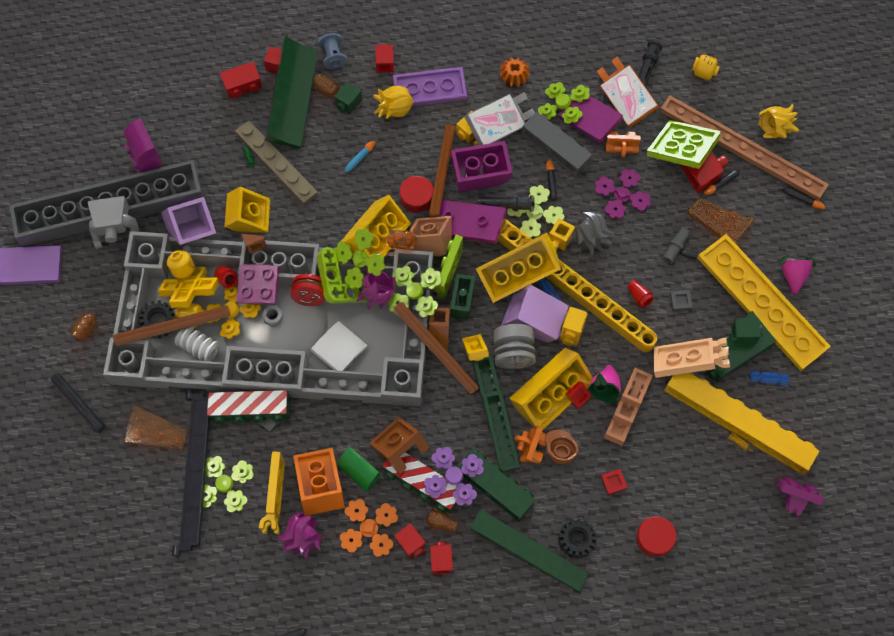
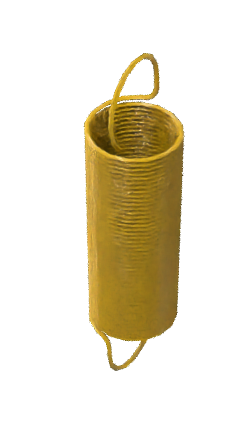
[726,431,753,452]

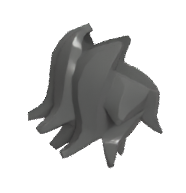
[576,212,615,255]

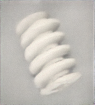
[175,326,219,362]

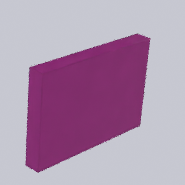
[558,96,623,144]

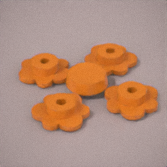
[340,499,398,557]

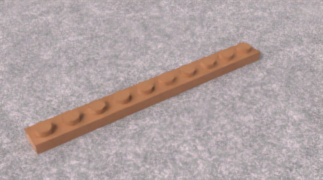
[660,96,829,200]

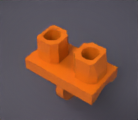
[606,131,641,158]
[514,426,546,464]

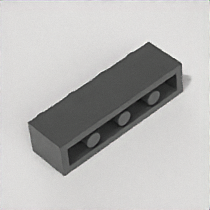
[522,112,592,177]

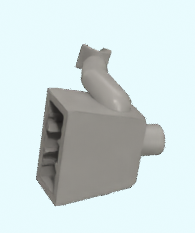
[88,196,139,249]

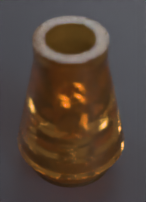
[426,509,458,533]

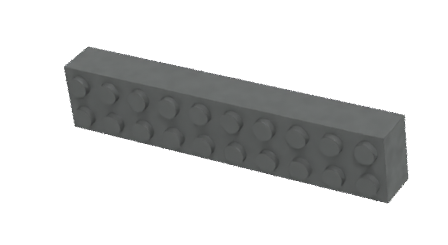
[9,160,204,247]

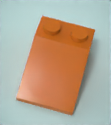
[293,448,345,516]

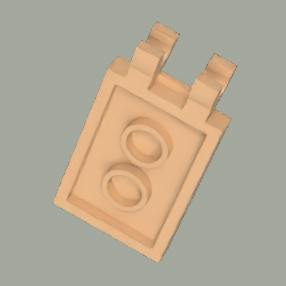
[654,338,730,378]

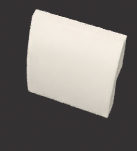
[311,321,367,371]

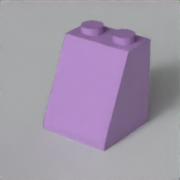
[161,197,216,245]
[501,285,569,343]

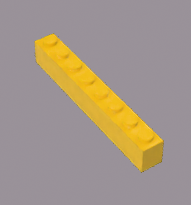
[664,372,819,475]

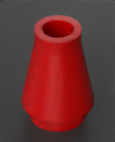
[627,280,654,308]

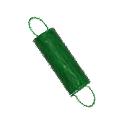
[243,144,255,170]

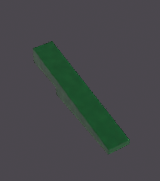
[472,354,520,472]
[470,509,589,592]

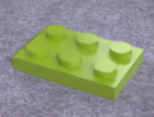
[435,235,463,301]

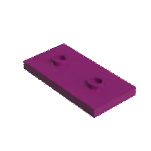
[439,200,508,244]

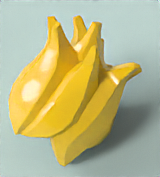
[373,86,414,119]
[758,104,799,139]

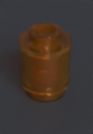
[313,73,340,98]
[387,230,417,250]
[69,312,98,341]

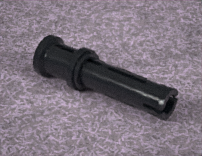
[638,40,663,87]
[478,195,535,212]

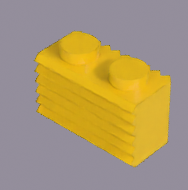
[559,307,588,346]

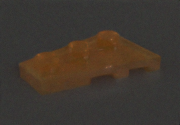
[687,198,755,243]
[124,405,188,451]

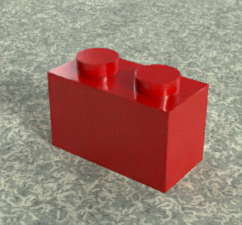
[220,61,263,99]

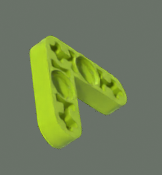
[317,247,368,304]

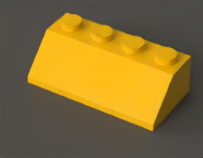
[340,195,411,260]
[476,233,561,303]
[509,348,593,430]

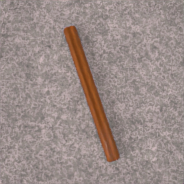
[429,124,455,217]
[394,302,479,394]
[113,305,230,346]

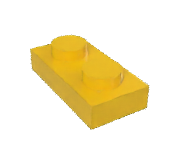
[462,334,489,361]

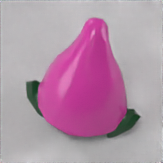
[778,255,816,294]
[589,365,621,404]

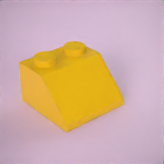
[225,187,270,233]

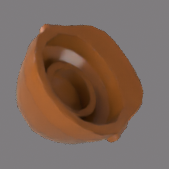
[545,429,579,465]

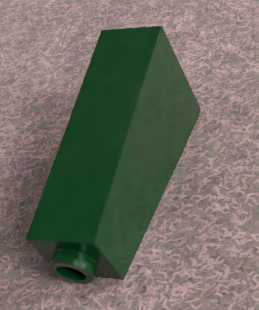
[706,311,776,383]

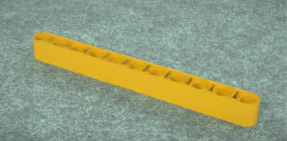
[498,219,657,352]

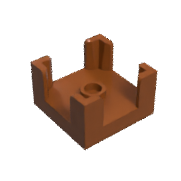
[369,417,430,474]

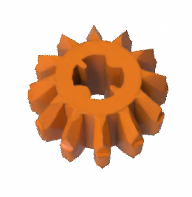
[500,57,530,87]

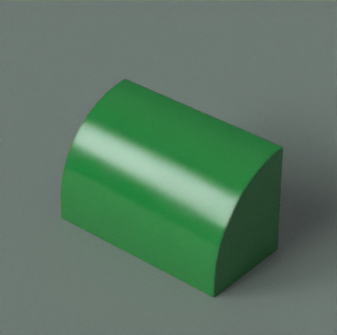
[337,446,380,492]

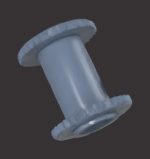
[318,33,347,69]

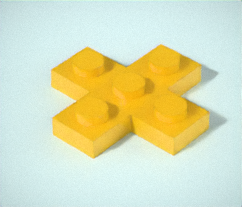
[158,267,219,308]

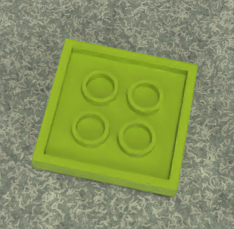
[647,120,721,169]

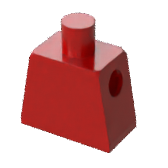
[680,151,728,194]

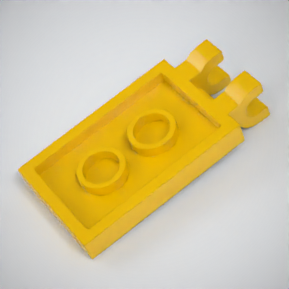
[259,452,285,535]

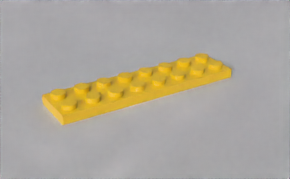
[697,234,831,371]

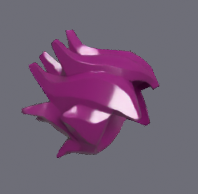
[357,270,395,310]
[277,512,322,560]

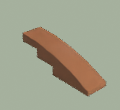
[604,368,653,446]

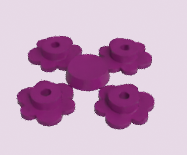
[595,169,651,219]

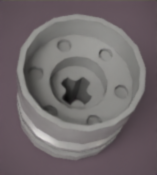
[493,324,536,369]

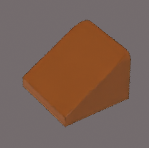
[242,234,267,254]

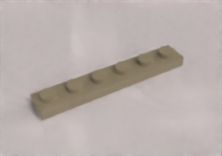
[235,121,318,205]

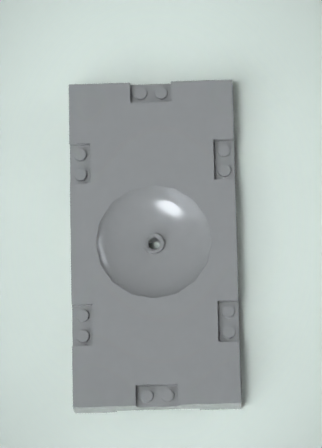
[103,231,433,407]

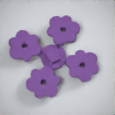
[424,447,484,506]

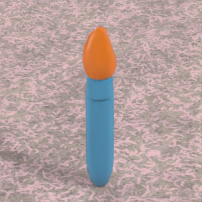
[344,141,376,172]

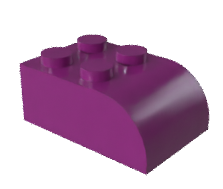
[124,118,163,173]
[451,141,513,193]

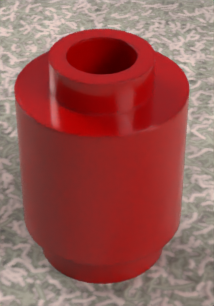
[214,265,238,288]

